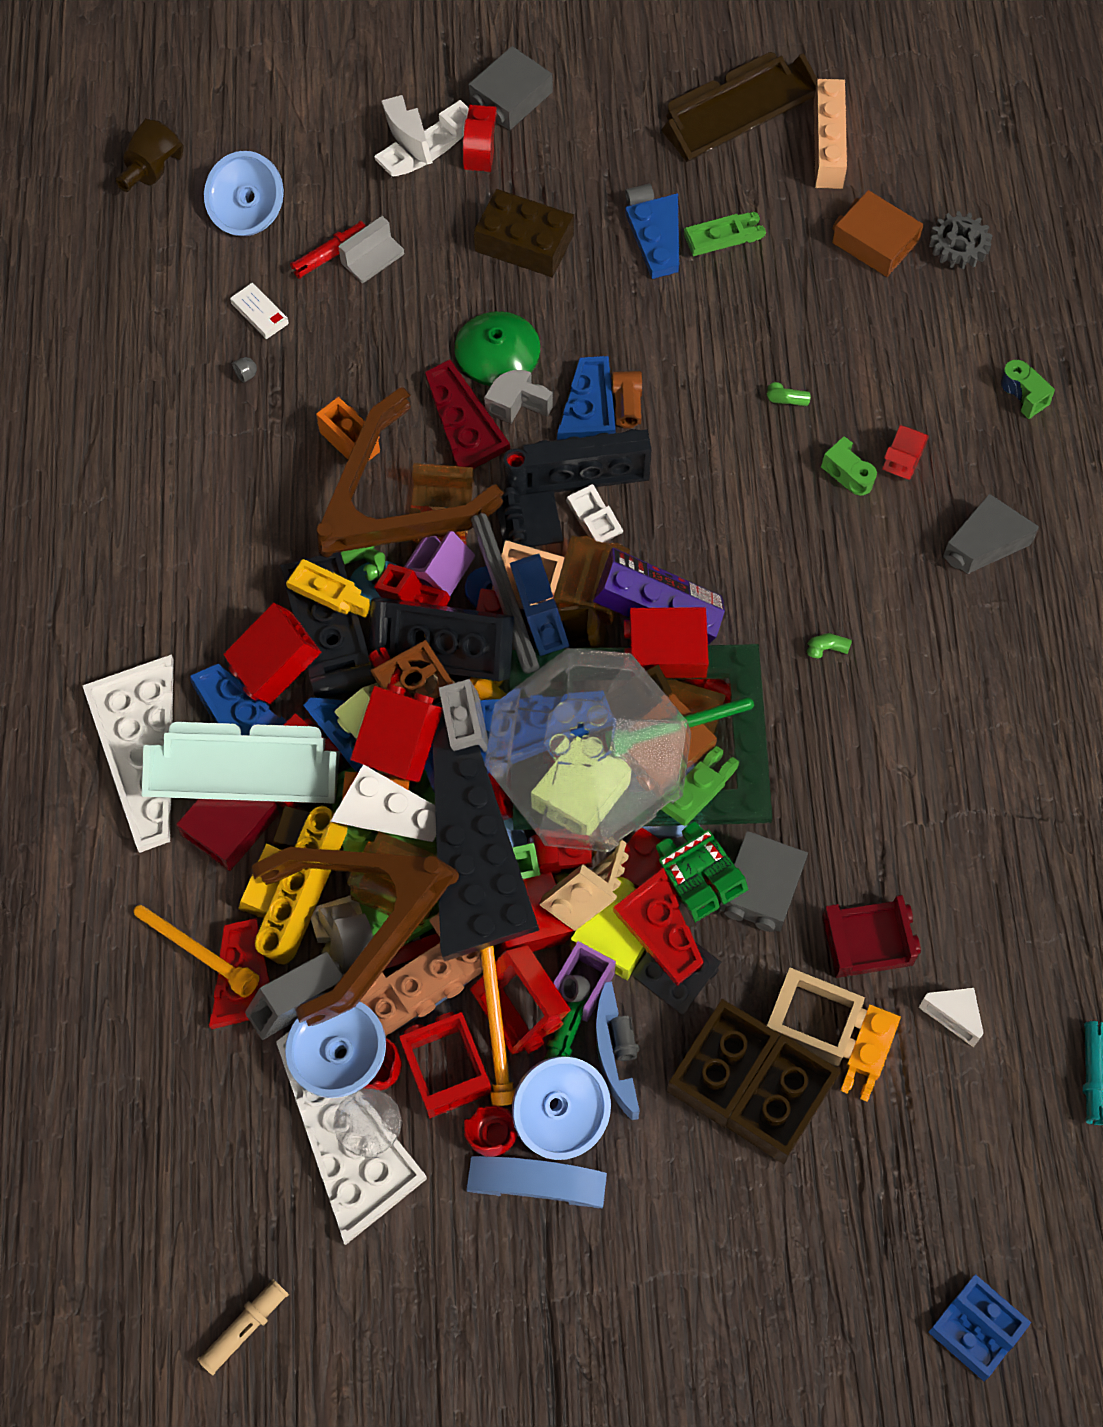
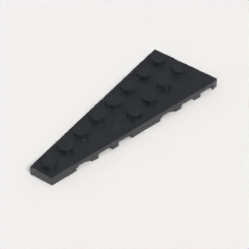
[433,702,539,962]

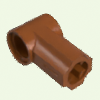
[612,371,642,429]

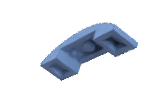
[596,981,640,1120]
[467,1156,607,1209]

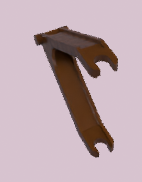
[317,387,504,557]
[251,847,459,1026]

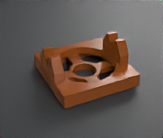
[370,640,453,705]

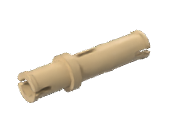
[197,1279,289,1375]

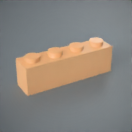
[814,79,847,189]

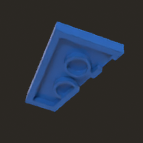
[557,356,616,440]

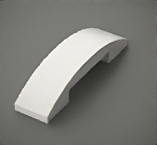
[374,100,469,176]

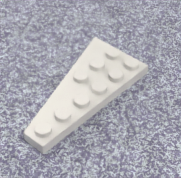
[83,654,174,853]
[276,1032,427,1245]

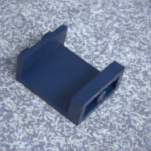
[510,553,570,656]

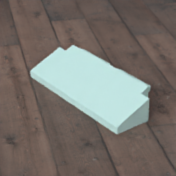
[142,722,340,803]

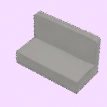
[338,216,404,283]
[439,679,490,752]

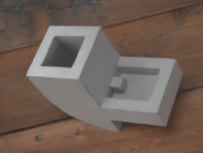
[484,370,553,424]
[318,902,373,976]

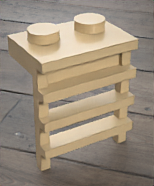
[539,839,629,931]

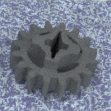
[929,211,992,269]

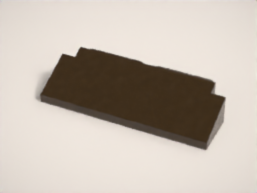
[661,52,817,162]

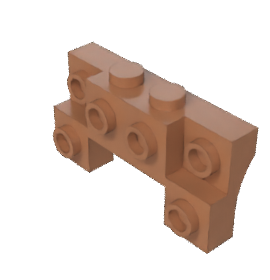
[360,913,483,1036]

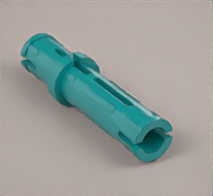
[1082,1021,1103,1125]

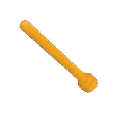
[133,905,259,997]
[480,946,516,1106]

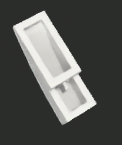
[382,95,433,165]

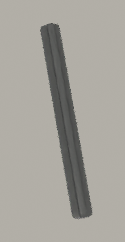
[471,513,539,674]

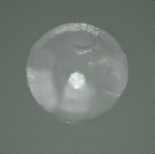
[333,1089,402,1158]

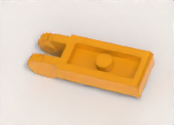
[840,1005,901,1102]

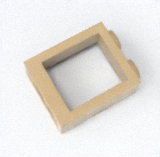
[767,968,867,1066]

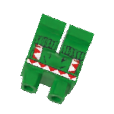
[656,822,749,923]

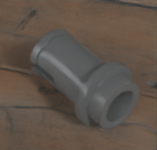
[611,1016,640,1061]

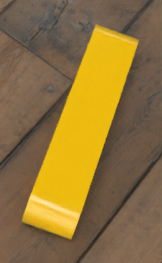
[255,806,348,964]

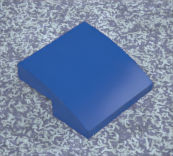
[928,1274,1032,1381]

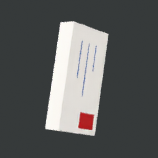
[230,283,289,339]

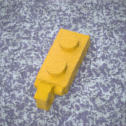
[286,559,371,618]

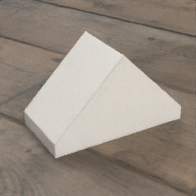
[918,988,984,1047]

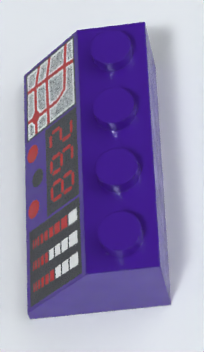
[593,547,725,645]

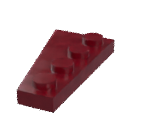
[425,359,510,476]

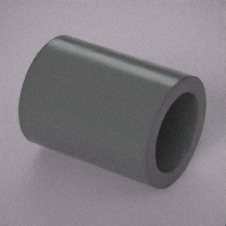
[625,183,654,206]

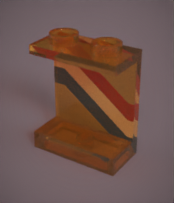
[410,463,474,544]

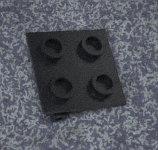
[497,487,563,547]
[632,942,722,1015]

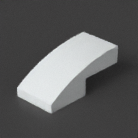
[566,484,623,546]

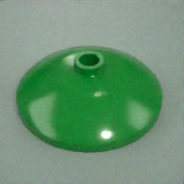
[455,311,540,386]

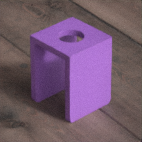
[404,531,475,596]
[553,941,616,1022]

